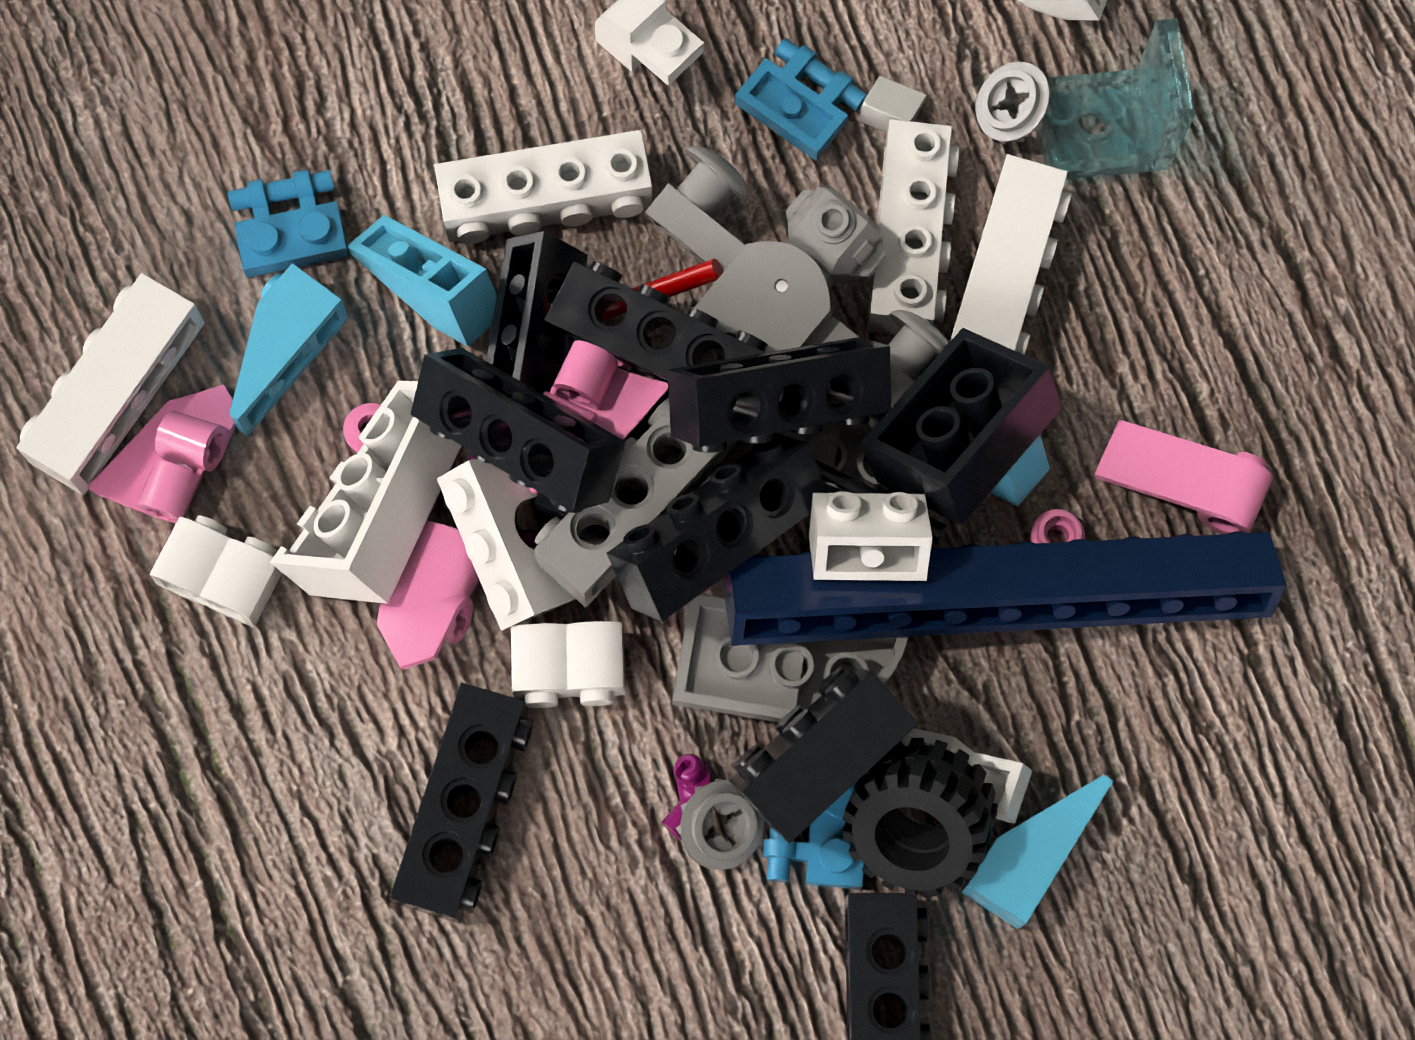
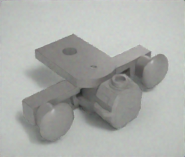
[645,146,948,408]

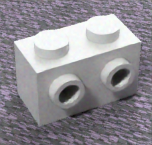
[809,491,932,581]

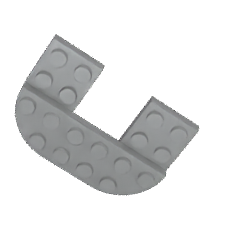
[672,395,908,722]

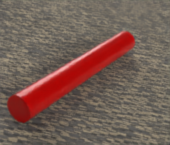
[603,258,723,321]

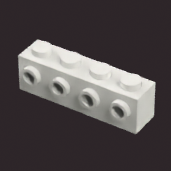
[866,119,959,335]
[434,130,652,244]
[950,154,1072,355]
[16,273,205,496]

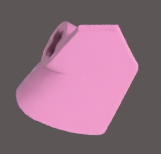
[529,340,668,495]
[88,384,236,524]
[376,521,480,670]

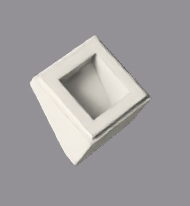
[859,76,926,132]

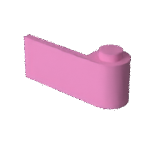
[1095,419,1273,534]

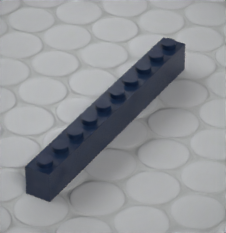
[724,531,1287,646]

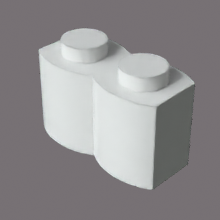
[150,515,282,627]
[511,621,625,708]

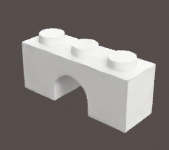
[437,459,576,631]

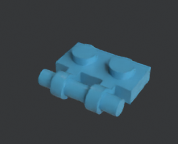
[734,38,868,161]
[228,169,349,278]
[763,782,864,890]

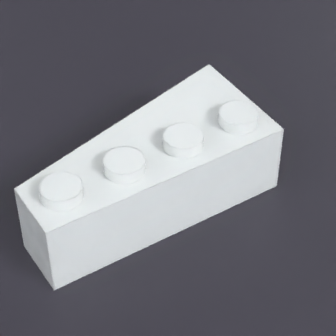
[270,381,461,604]

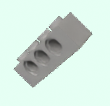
[534,398,736,607]

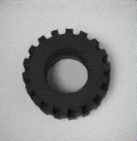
[842,738,998,897]

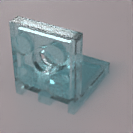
[1039,18,1195,180]

